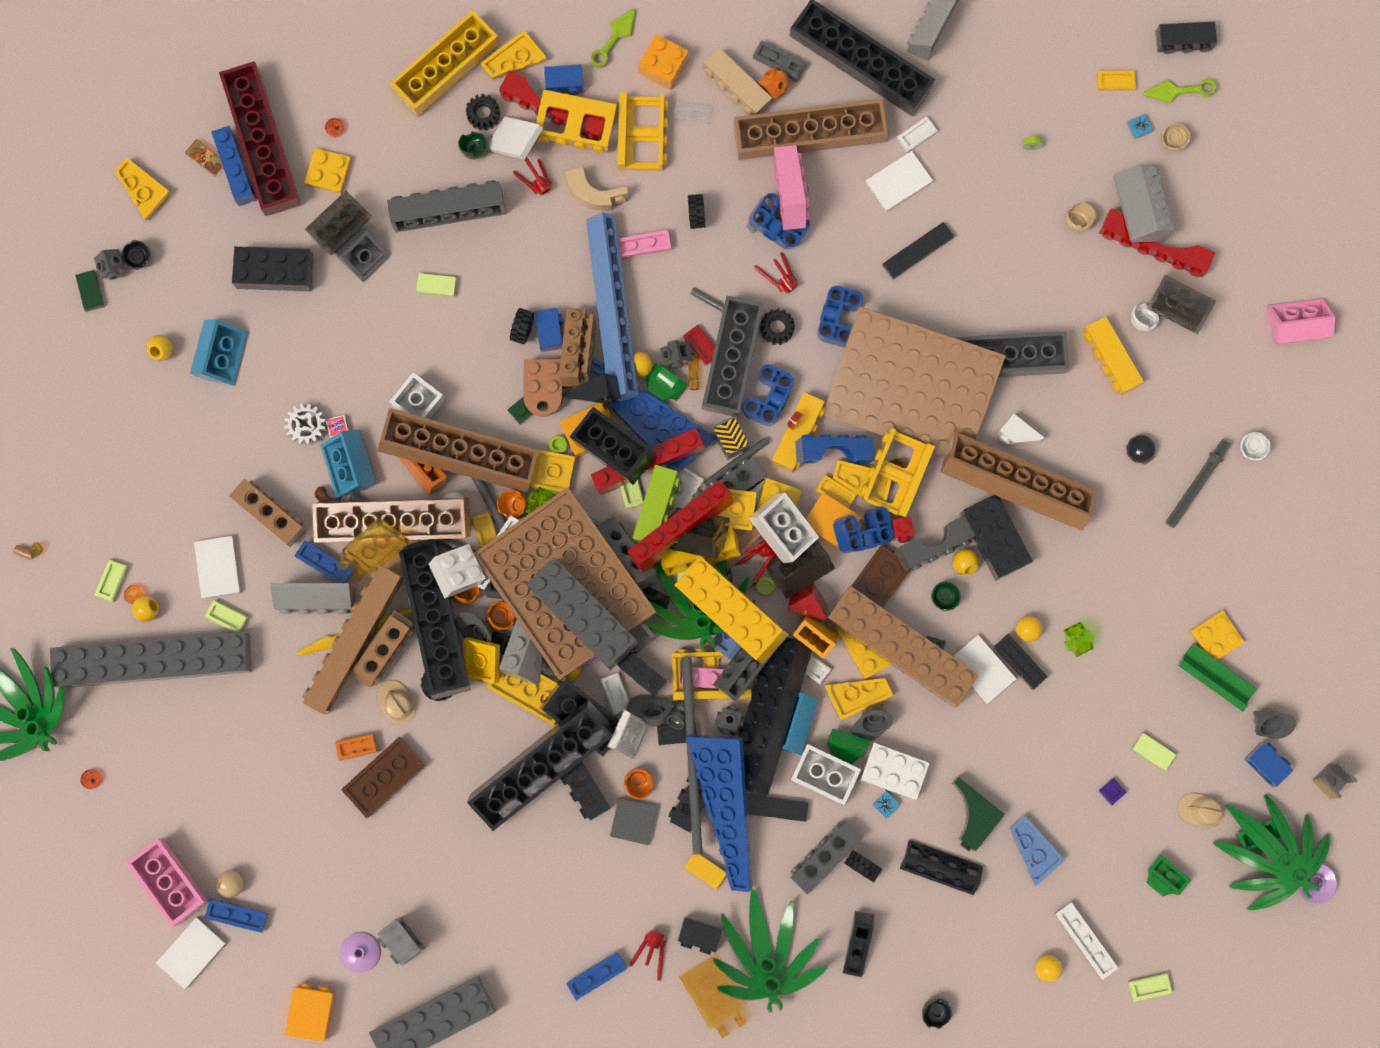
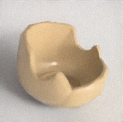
[1161,123,1191,152]
[1065,202,1096,232]

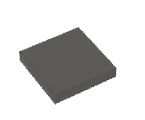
[610,798,657,845]

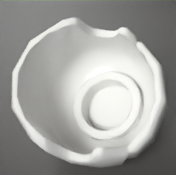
[1130,303,1159,332]
[1240,432,1270,461]

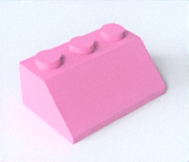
[1267,298,1336,344]

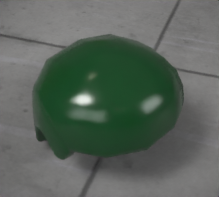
[458,131,489,160]
[931,581,961,611]

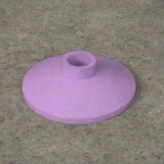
[1298,865,1337,903]
[340,933,380,973]

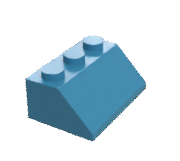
[190,319,248,386]
[320,430,376,498]
[782,693,819,755]

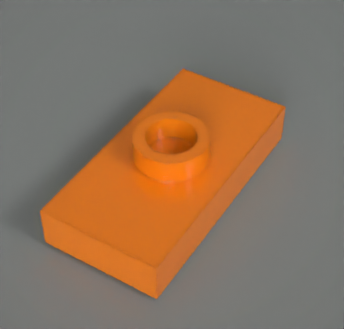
[335,733,378,761]

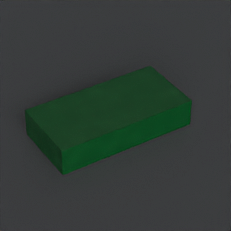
[75,270,104,312]

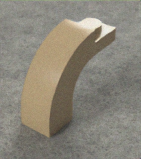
[565,167,629,211]

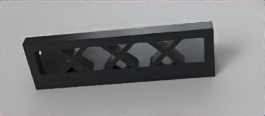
[899,840,983,895]

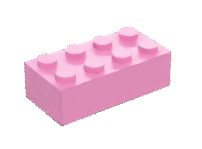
[774,145,809,230]
[126,838,209,927]

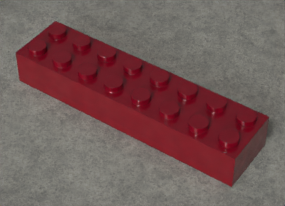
[219,61,301,216]

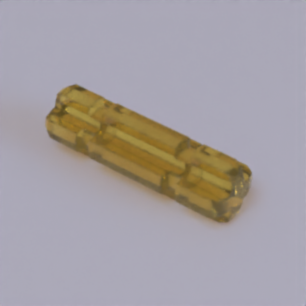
[688,353,699,391]

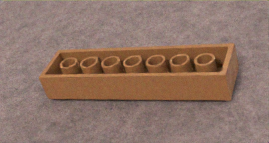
[734,99,888,160]
[377,408,539,493]
[940,432,1097,531]
[312,498,471,542]
[302,565,404,714]
[826,586,979,708]

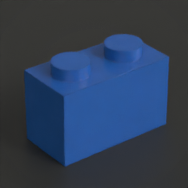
[544,64,583,95]
[534,308,564,352]
[1244,742,1293,787]

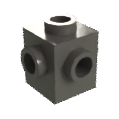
[94,249,126,280]
[660,340,693,369]
[715,706,744,735]

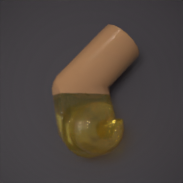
[13,542,43,560]

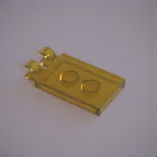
[337,517,409,582]
[679,956,746,1038]

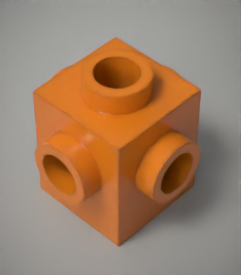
[757,68,791,100]

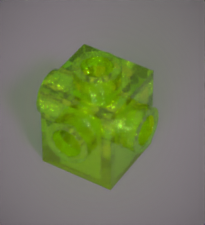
[526,487,556,514]
[1063,622,1094,657]

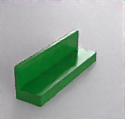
[1179,643,1257,712]

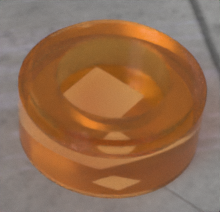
[124,585,145,604]

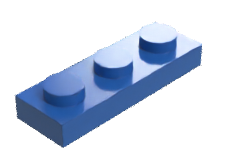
[294,540,354,583]
[204,899,268,933]
[566,952,627,1000]

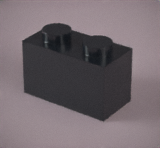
[678,917,722,955]

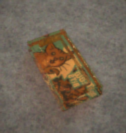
[185,138,223,177]

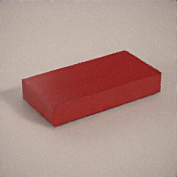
[683,325,715,366]

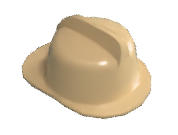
[376,680,416,724]
[1178,793,1224,828]

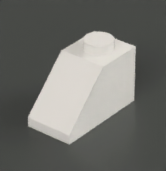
[997,414,1044,446]

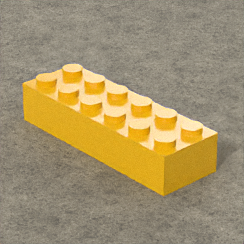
[390,10,500,117]
[675,556,789,664]

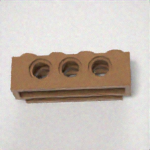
[559,308,596,387]
[229,479,305,547]
[350,610,415,688]

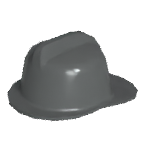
[456,612,493,643]
[627,695,673,727]
[851,703,893,742]
[1253,707,1296,739]

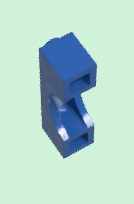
[211,126,256,206]
[795,434,875,464]

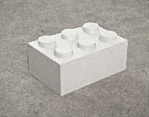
[748,492,819,563]
[859,743,929,801]
[790,744,861,806]

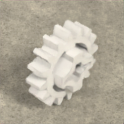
[284,404,326,445]

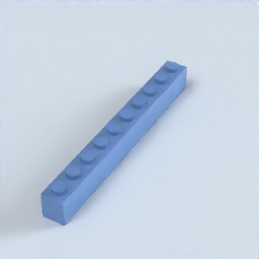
[586,212,639,402]

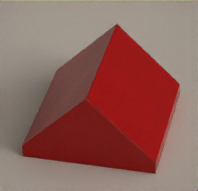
[787,583,828,620]

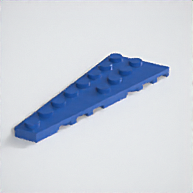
[581,357,717,474]
[686,735,752,892]

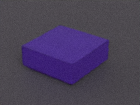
[1098,778,1127,806]

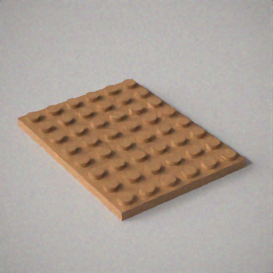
[823,306,1006,456]
[474,487,657,681]

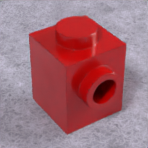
[891,517,914,543]

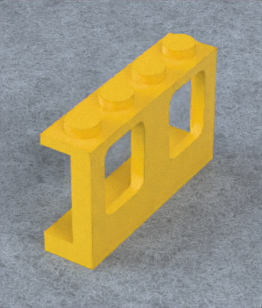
[536,90,617,153]
[617,92,668,171]
[860,428,935,518]
[672,649,751,701]

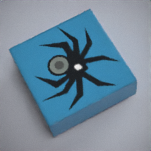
[1127,114,1153,139]
[872,791,900,819]

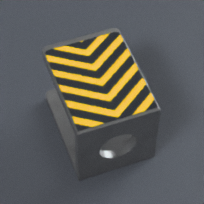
[713,416,750,460]
[1312,762,1358,799]

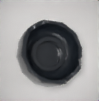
[121,240,151,270]
[1126,435,1156,465]
[922,998,952,1029]

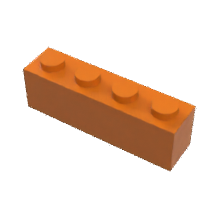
[398,457,447,496]

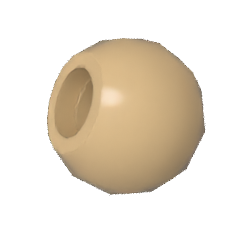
[217,870,244,898]

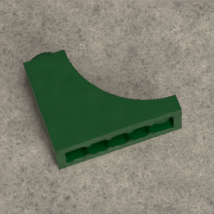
[951,777,1005,852]

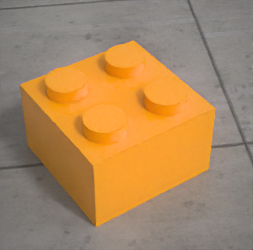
[638,34,688,90]

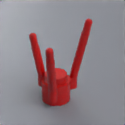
[513,156,552,196]
[754,252,798,294]
[736,539,776,584]
[630,930,666,981]

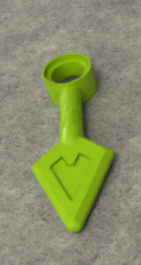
[591,8,636,68]
[1143,78,1216,103]

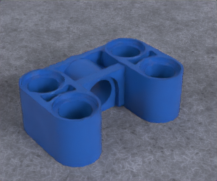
[749,193,810,250]
[817,286,863,347]
[743,364,794,426]
[833,507,894,553]

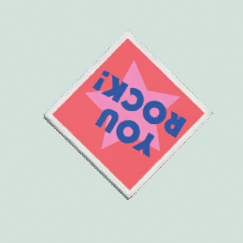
[326,415,349,438]

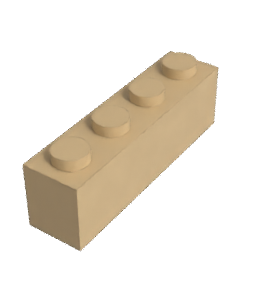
[703,47,772,115]

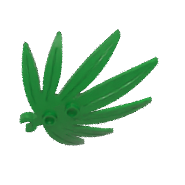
[646,560,756,650]
[0,648,65,761]
[1213,795,1330,911]
[712,890,828,1013]

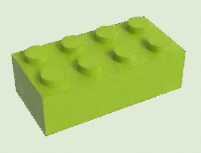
[632,465,682,544]

